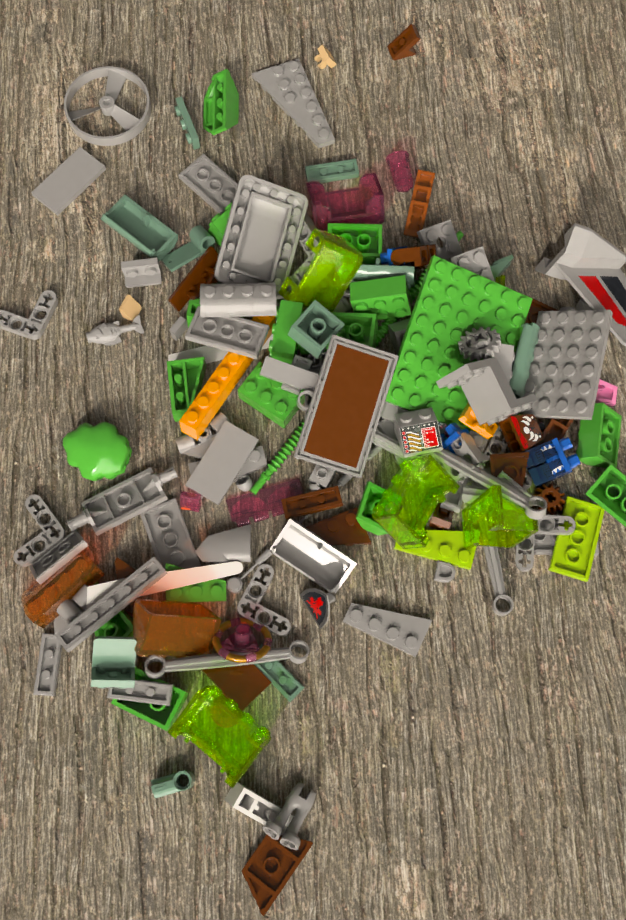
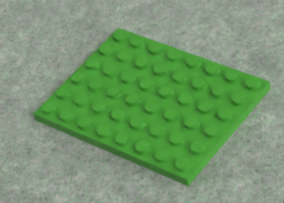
[385,255,533,433]

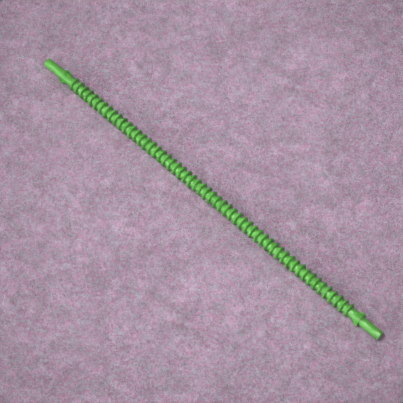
[250,231,464,495]

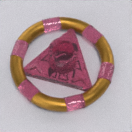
[212,618,272,663]

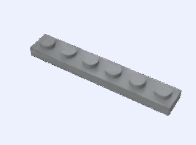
[55,557,168,653]

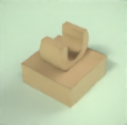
[314,44,337,69]

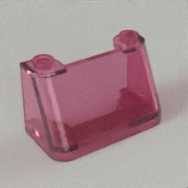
[306,173,385,235]

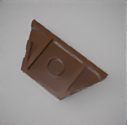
[241,835,313,916]

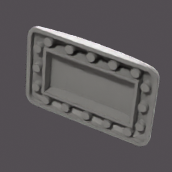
[214,175,308,300]

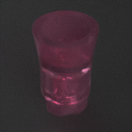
[385,150,414,193]

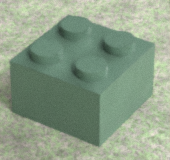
[288,300,345,359]

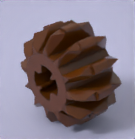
[532,483,566,515]

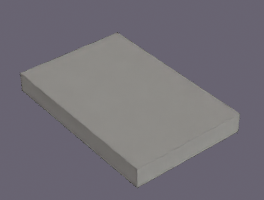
[29,529,89,585]

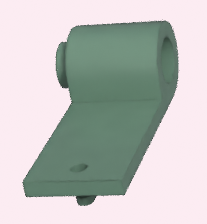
[161,225,215,272]

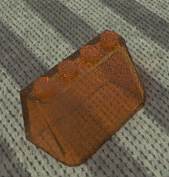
[21,551,105,628]
[133,599,222,658]

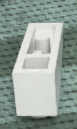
[224,781,294,836]

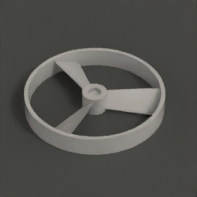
[64,66,151,146]

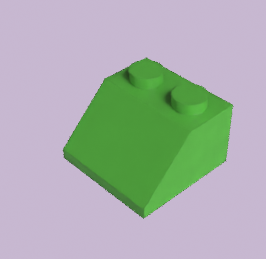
[356,481,401,536]

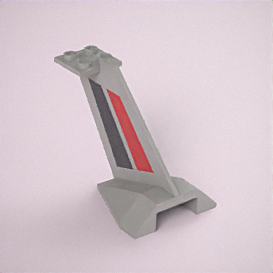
[535,223,626,346]

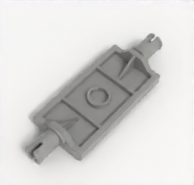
[66,466,178,536]

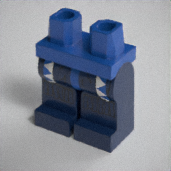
[523,437,581,488]

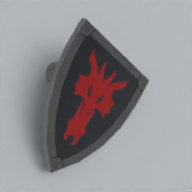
[300,588,336,629]

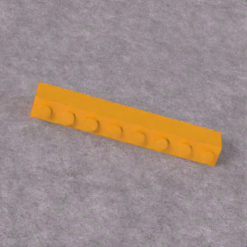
[179,316,276,440]

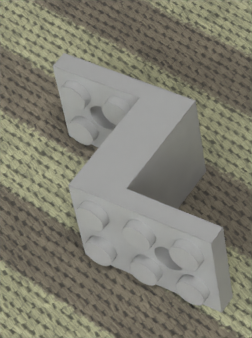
[417,219,495,282]
[436,357,537,426]

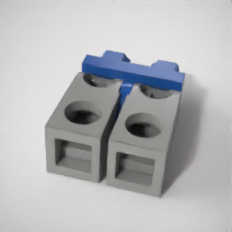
[440,423,489,483]

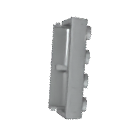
[200,282,277,317]
[270,518,357,593]

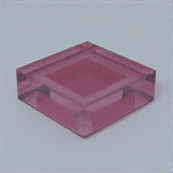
[180,491,201,512]

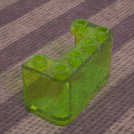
[372,455,460,549]
[168,685,272,788]

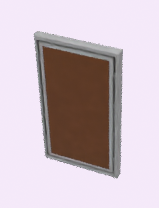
[293,335,399,479]

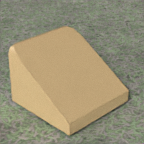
[119,294,142,322]

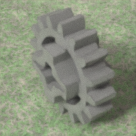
[458,327,502,361]

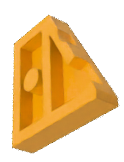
[458,402,498,439]

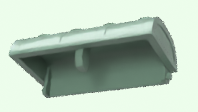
[100,195,178,262]
[340,258,416,290]
[510,323,540,399]

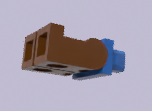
[380,244,437,266]

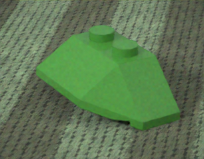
[203,69,239,135]

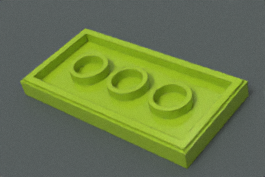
[548,496,605,582]

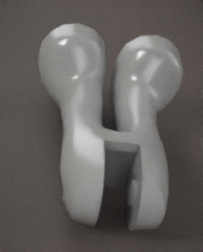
[262,782,316,850]

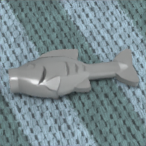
[86,315,144,346]

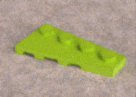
[394,529,480,570]

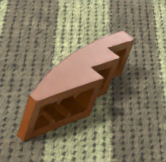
[403,169,435,238]

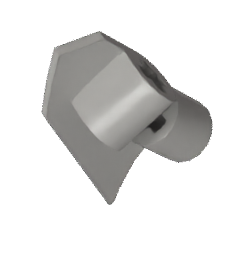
[195,525,251,564]
[54,584,88,634]

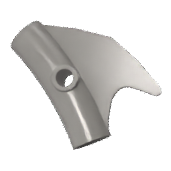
[175,412,231,459]

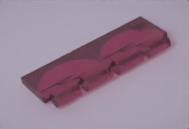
[226,478,304,527]

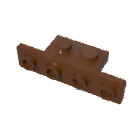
[168,246,218,312]

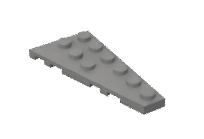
[252,59,335,148]

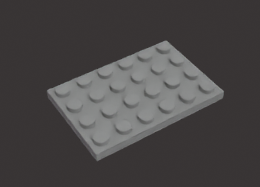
[517,310,613,420]

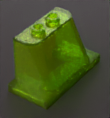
[462,485,539,548]

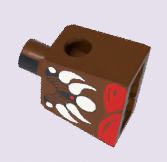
[499,414,545,453]

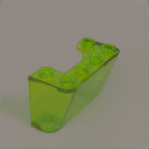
[278,228,363,312]

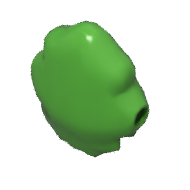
[63,421,132,481]

